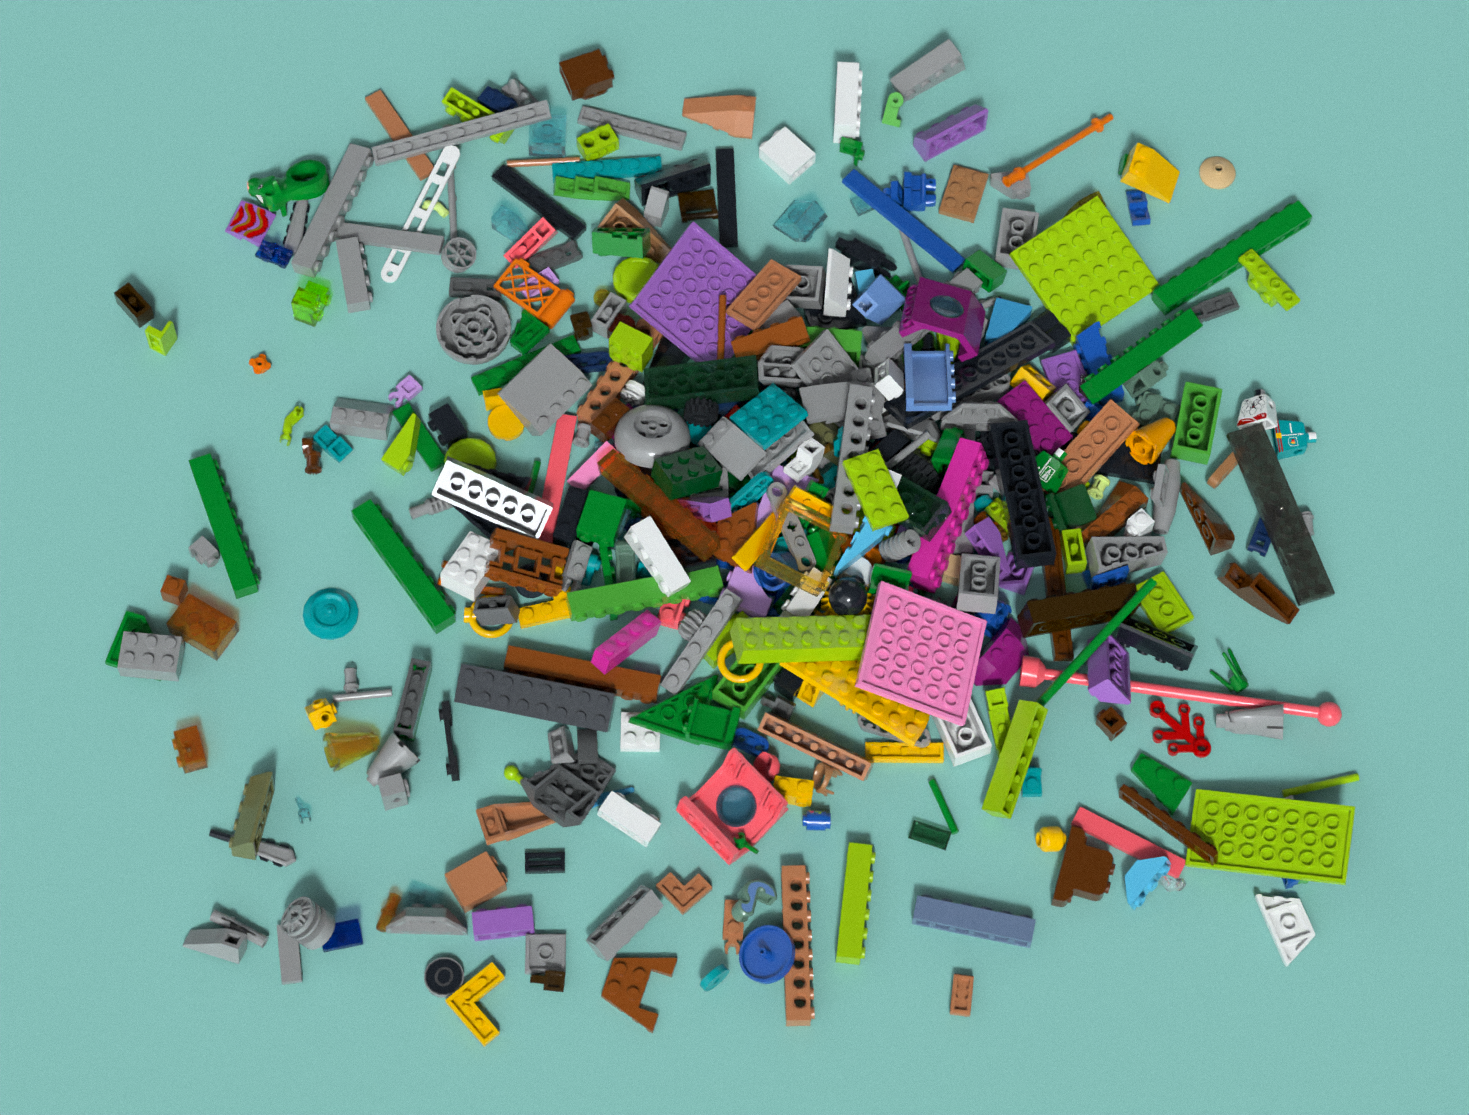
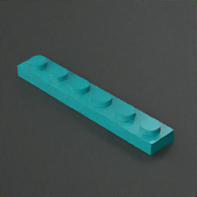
[552,156,662,183]

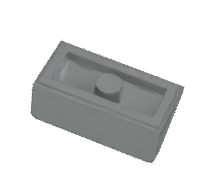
[547,726,575,764]

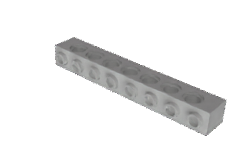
[829,384,875,534]

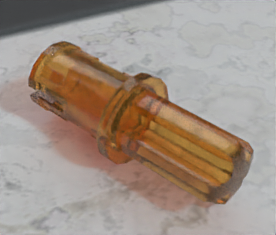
[376,893,402,933]

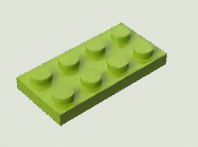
[842,449,909,531]

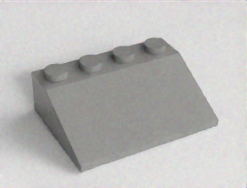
[497,343,593,436]

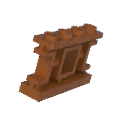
[484,528,569,597]

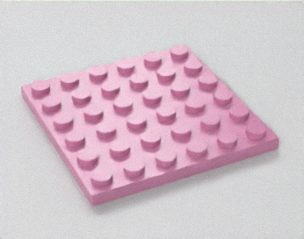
[855,581,987,726]

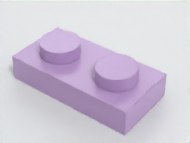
[518,267,559,299]

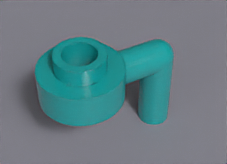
[571,553,601,586]

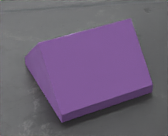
[999,552,1035,595]

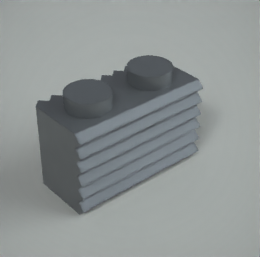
[473,595,520,626]

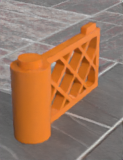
[493,258,575,329]

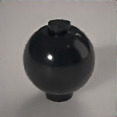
[829,575,868,615]

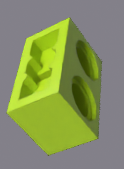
[576,123,619,161]

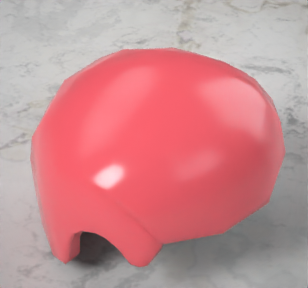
[753,752,780,782]

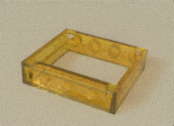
[755,496,848,597]

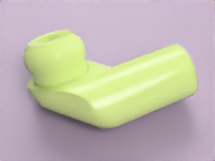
[421,200,449,218]

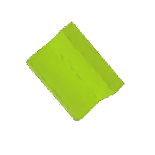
[145,320,177,356]

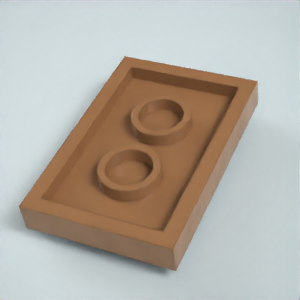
[939,165,989,223]

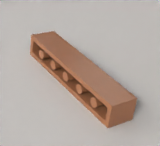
[758,712,875,781]

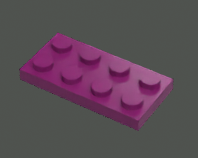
[997,380,1073,455]

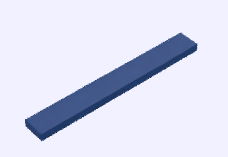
[842,169,966,273]

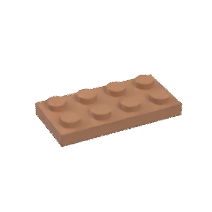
[726,259,801,330]

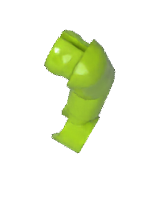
[279,406,304,446]

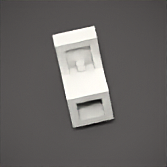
[783,437,825,482]

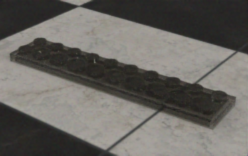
[1226,423,1335,606]

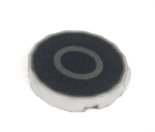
[424,957,464,998]

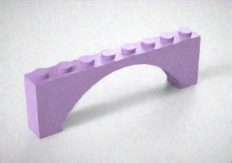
[719,465,819,618]

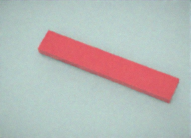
[1071,807,1186,880]

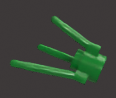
[1210,648,1249,693]

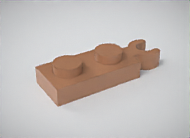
[723,899,744,955]

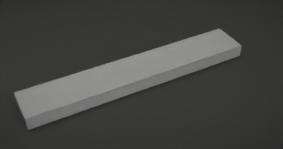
[577,106,687,151]
[335,223,445,255]

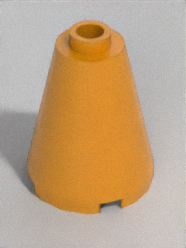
[1125,417,1176,465]

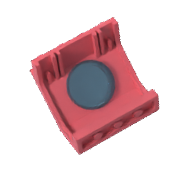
[676,747,788,865]

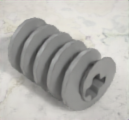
[879,529,921,563]

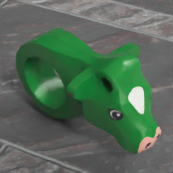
[247,160,330,217]

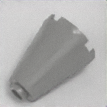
[366,733,421,787]

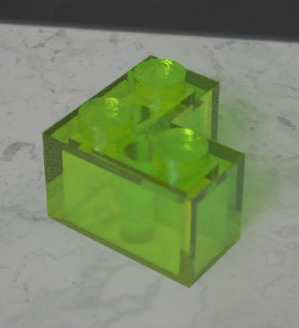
[291,281,332,327]

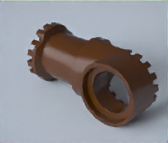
[302,437,322,475]

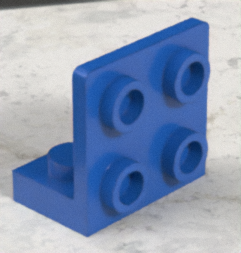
[1081,565,1130,590]

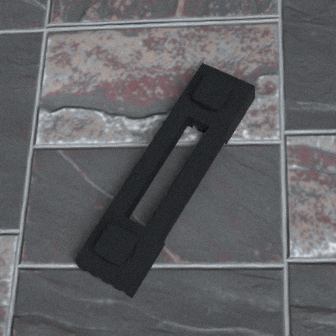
[438,701,460,782]

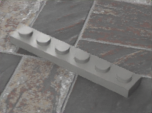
[660,589,743,695]

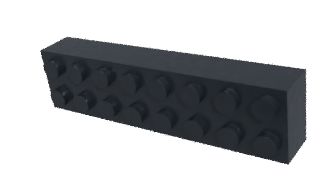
[988,420,1057,569]
[454,662,617,732]

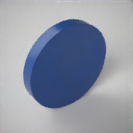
[739,925,795,984]

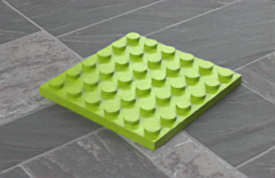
[1009,196,1160,346]

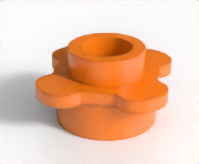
[249,354,271,374]

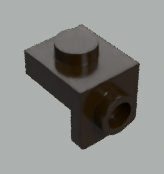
[570,311,593,341]

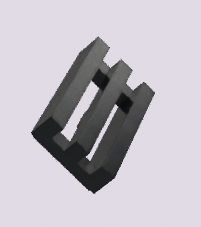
[525,852,565,874]

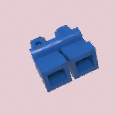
[903,172,936,211]

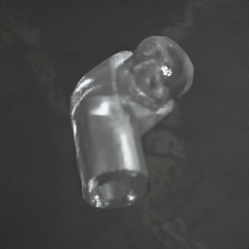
[1158,875,1186,891]

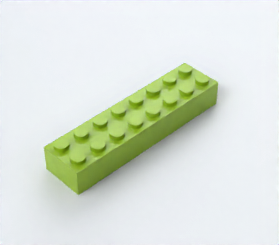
[730,614,871,664]

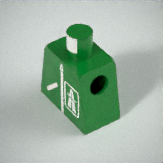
[1036,448,1069,494]

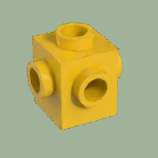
[304,698,337,731]

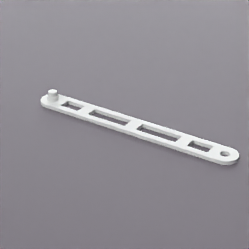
[381,145,460,283]

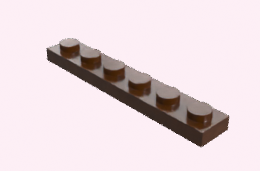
[1119,784,1218,866]

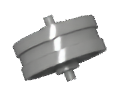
[441,237,476,273]

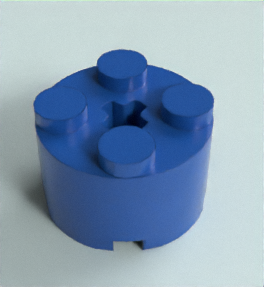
[753,550,799,591]

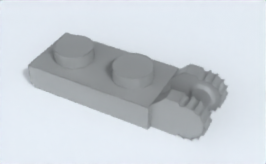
[561,540,593,592]

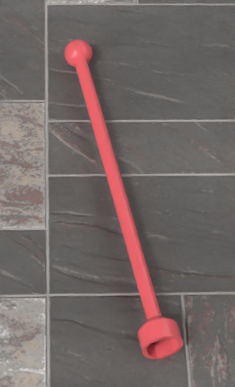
[1019,655,1342,727]

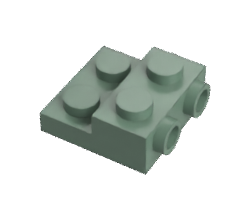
[1132,391,1180,429]

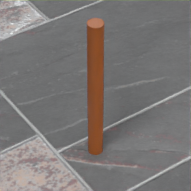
[716,295,727,370]

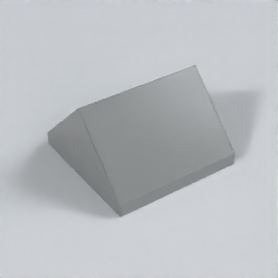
[1044,384,1090,432]

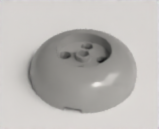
[436,295,511,365]
[614,404,690,468]

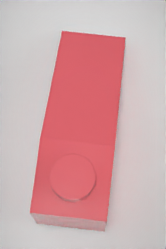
[503,217,558,269]

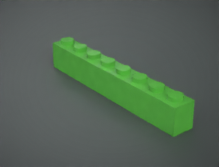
[566,565,723,622]

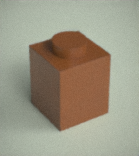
[160,575,188,606]

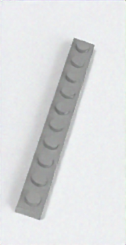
[371,100,552,166]

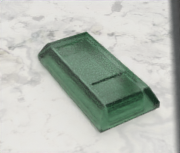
[908,820,952,851]

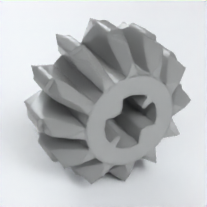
[678,609,707,642]

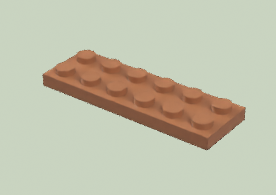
[1042,399,1140,495]

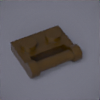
[677,189,718,223]

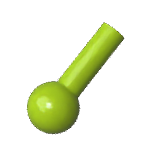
[504,765,524,786]

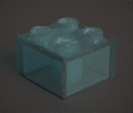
[528,115,567,158]

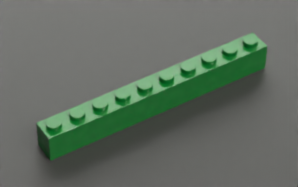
[1151,200,1312,316]

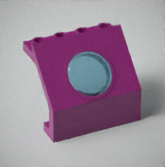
[899,277,986,362]

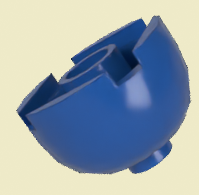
[975,599,1012,639]

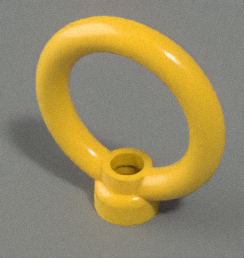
[464,595,513,638]
[717,640,764,683]

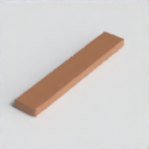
[365,90,434,181]

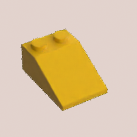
[1120,142,1180,203]

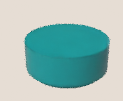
[974,495,993,512]

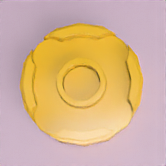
[488,405,525,441]

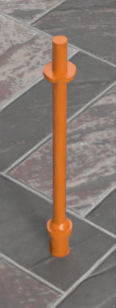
[1002,113,1113,187]

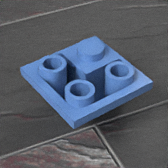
[852,274,906,325]

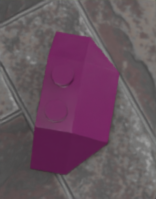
[974,617,1029,686]

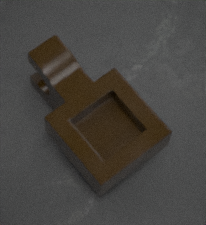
[530,970,566,992]

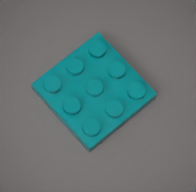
[729,383,809,450]

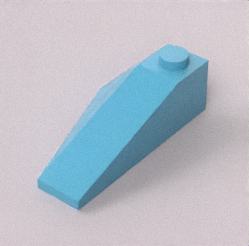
[833,516,893,578]

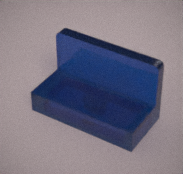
[322,919,363,952]

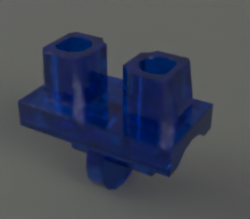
[255,240,294,269]

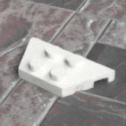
[1255,894,1316,967]

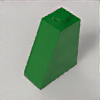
[931,427,967,478]
[806,523,844,579]

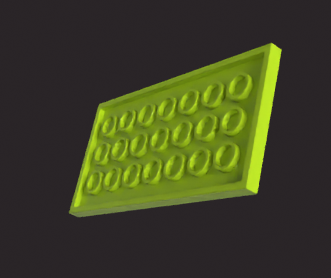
[1185,789,1355,885]

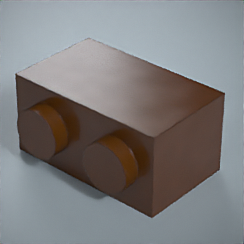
[590,398,630,443]

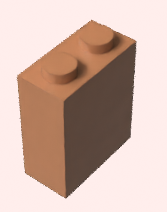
[444,851,508,913]

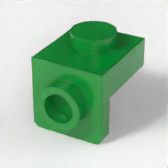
[839,137,865,166]

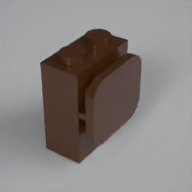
[559,49,615,101]

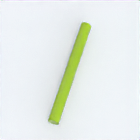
[1282,773,1359,798]

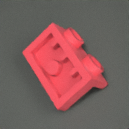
[657,599,691,630]

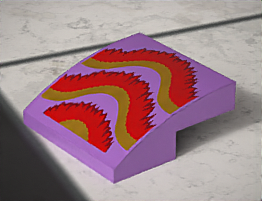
[225,200,276,247]

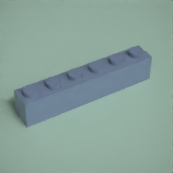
[912,895,1036,948]

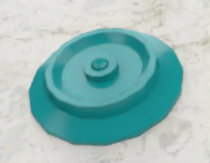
[302,588,359,640]

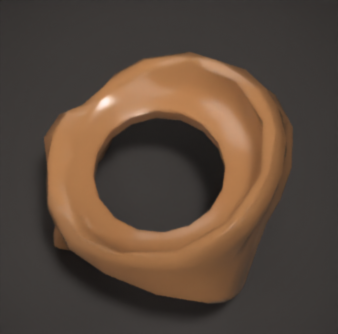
[813,762,843,797]

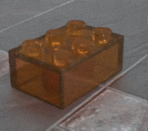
[166,593,239,661]

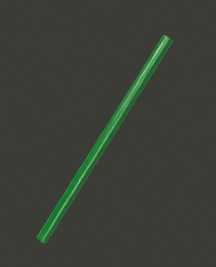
[1035,577,1157,706]

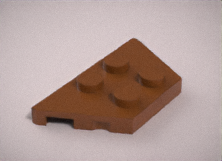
[714,503,758,574]

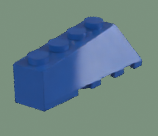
[1073,321,1125,406]

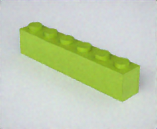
[982,700,1048,819]
[836,842,876,965]

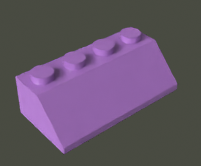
[913,104,989,162]
[1087,635,1131,705]

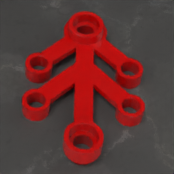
[1149,701,1211,758]

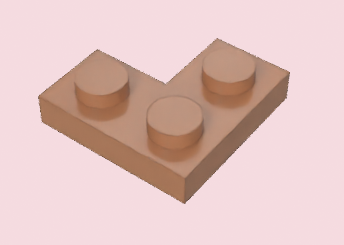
[656,872,712,915]

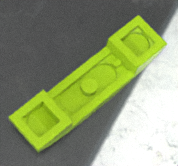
[985,687,1011,758]

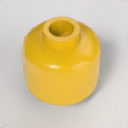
[1035,826,1067,852]

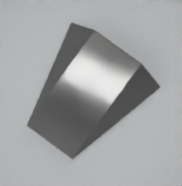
[520,753,616,828]

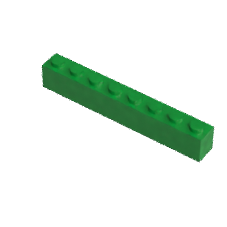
[1080,308,1203,404]
[188,453,260,599]
[351,499,456,634]

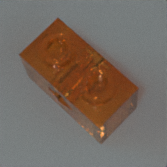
[172,725,208,774]

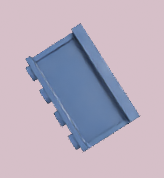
[904,343,956,411]

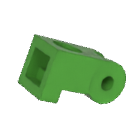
[882,92,905,127]

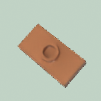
[950,974,974,1017]

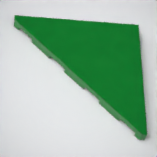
[628,675,718,746]

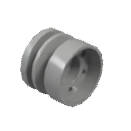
[281,896,335,950]

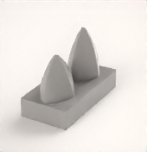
[501,78,539,107]

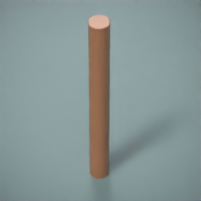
[507,157,580,168]

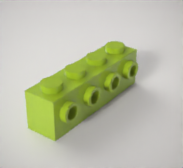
[441,87,514,145]

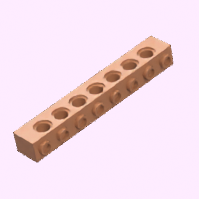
[576,319,663,426]
[781,865,815,1026]

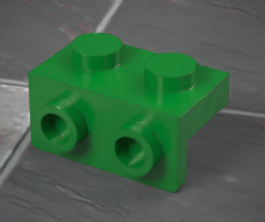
[868,563,912,594]

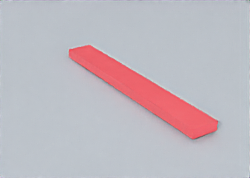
[538,414,577,544]

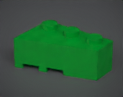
[592,227,651,258]

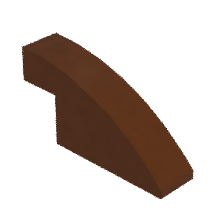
[1217,562,1300,624]

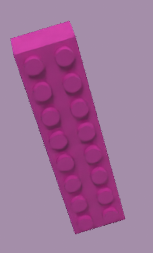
[907,438,989,594]

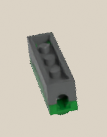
[393,658,432,742]

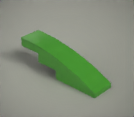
[553,176,630,201]

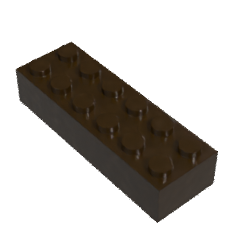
[1017,582,1141,638]

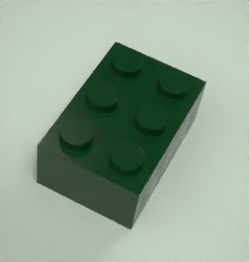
[651,445,723,501]

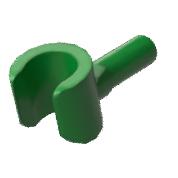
[733,832,759,854]

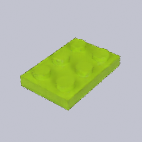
[1136,571,1194,633]

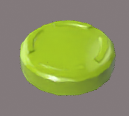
[613,257,659,304]
[444,438,497,470]

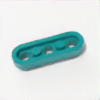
[729,472,774,514]

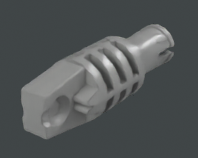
[408,496,453,520]

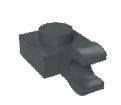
[760,693,796,721]

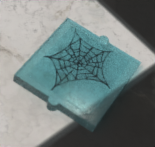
[398,881,444,912]

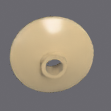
[1199,157,1236,189]

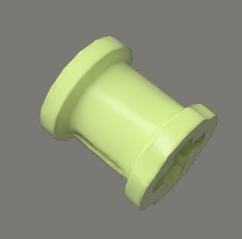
[1087,475,1110,500]

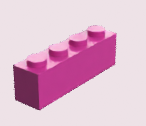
[591,609,661,675]

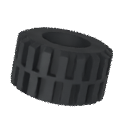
[891,453,942,494]

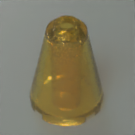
[323,732,380,772]

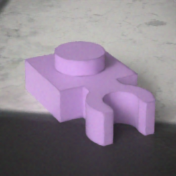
[388,375,423,408]

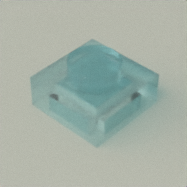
[850,196,874,216]

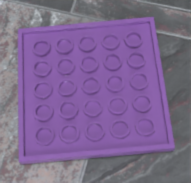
[629,221,757,378]

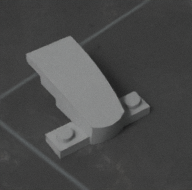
[799,368,886,440]

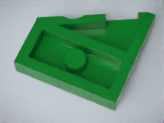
[510,309,550,355]

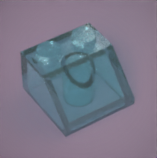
[773,200,828,242]

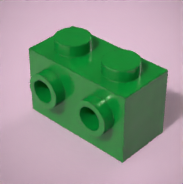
[961,250,1007,293]

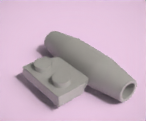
[1150,459,1180,535]

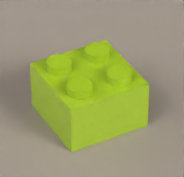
[609,322,653,372]

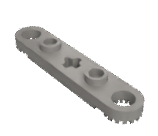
[766,482,816,572]

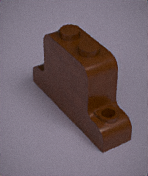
[1051,826,1116,907]

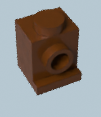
[1095,707,1127,742]

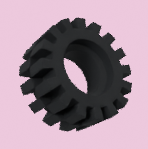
[684,398,719,427]

